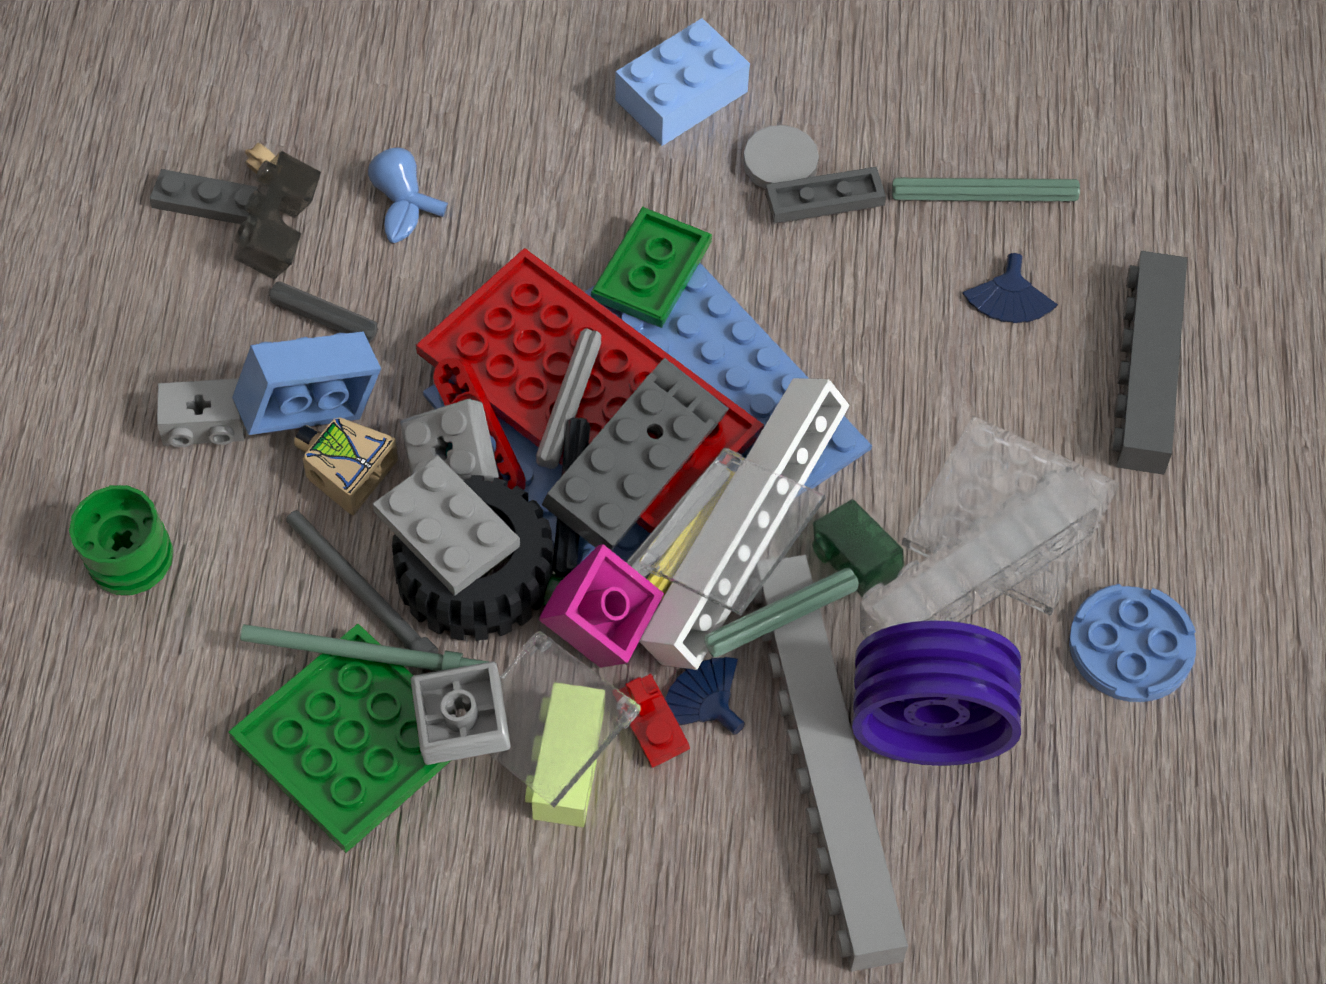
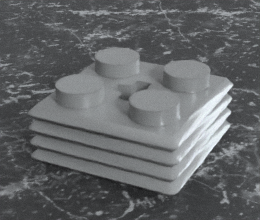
[400,399,499,482]
[411,661,511,765]

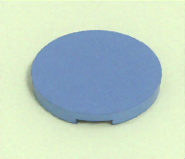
[1069,584,1196,702]

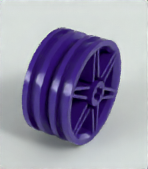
[852,620,1021,766]

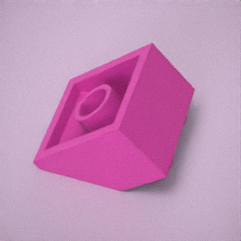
[538,544,664,668]

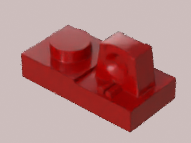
[613,674,690,768]

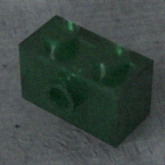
[812,499,904,600]

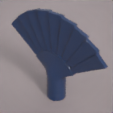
[962,253,1058,323]
[665,657,745,735]

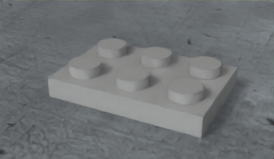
[373,456,520,596]

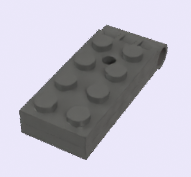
[542,358,729,551]

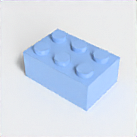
[615,18,750,146]

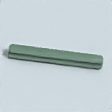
[704,568,859,657]

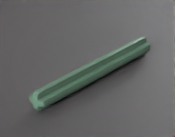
[892,177,1080,201]

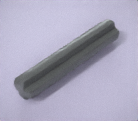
[269,281,378,343]

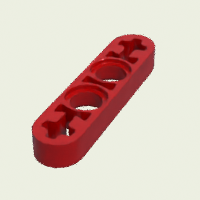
[433,357,526,490]

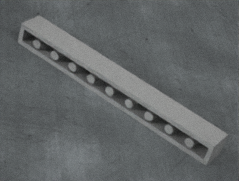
[749,555,908,972]

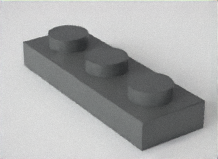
[765,166,886,223]
[150,169,273,228]

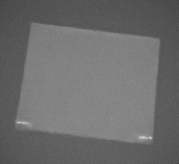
[638,448,826,616]
[489,631,640,807]

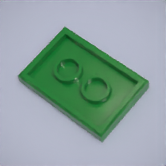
[591,206,712,328]

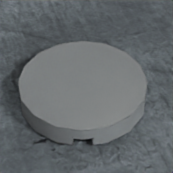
[743,125,819,190]

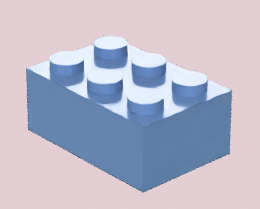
[232,331,381,435]

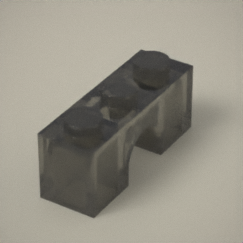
[234,151,321,280]

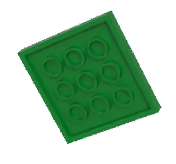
[228,624,452,853]

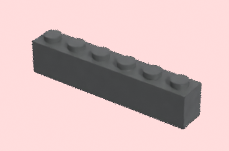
[1111,251,1188,475]

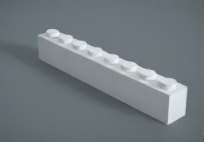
[639,378,850,670]

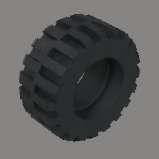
[392,475,553,641]

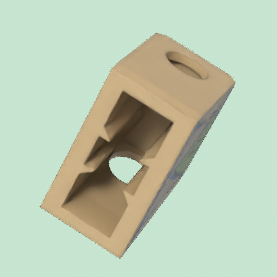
[294,417,398,516]

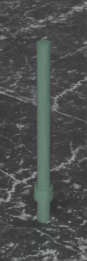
[240,624,496,671]

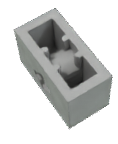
[157,378,244,447]

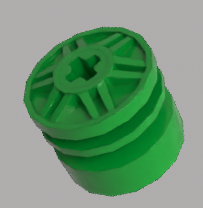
[69,485,174,595]

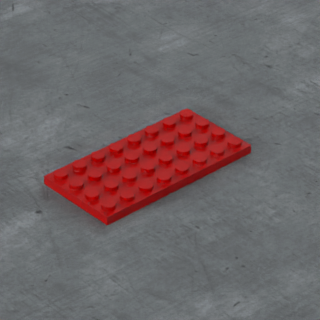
[416,248,764,534]

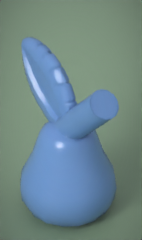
[368,147,448,243]

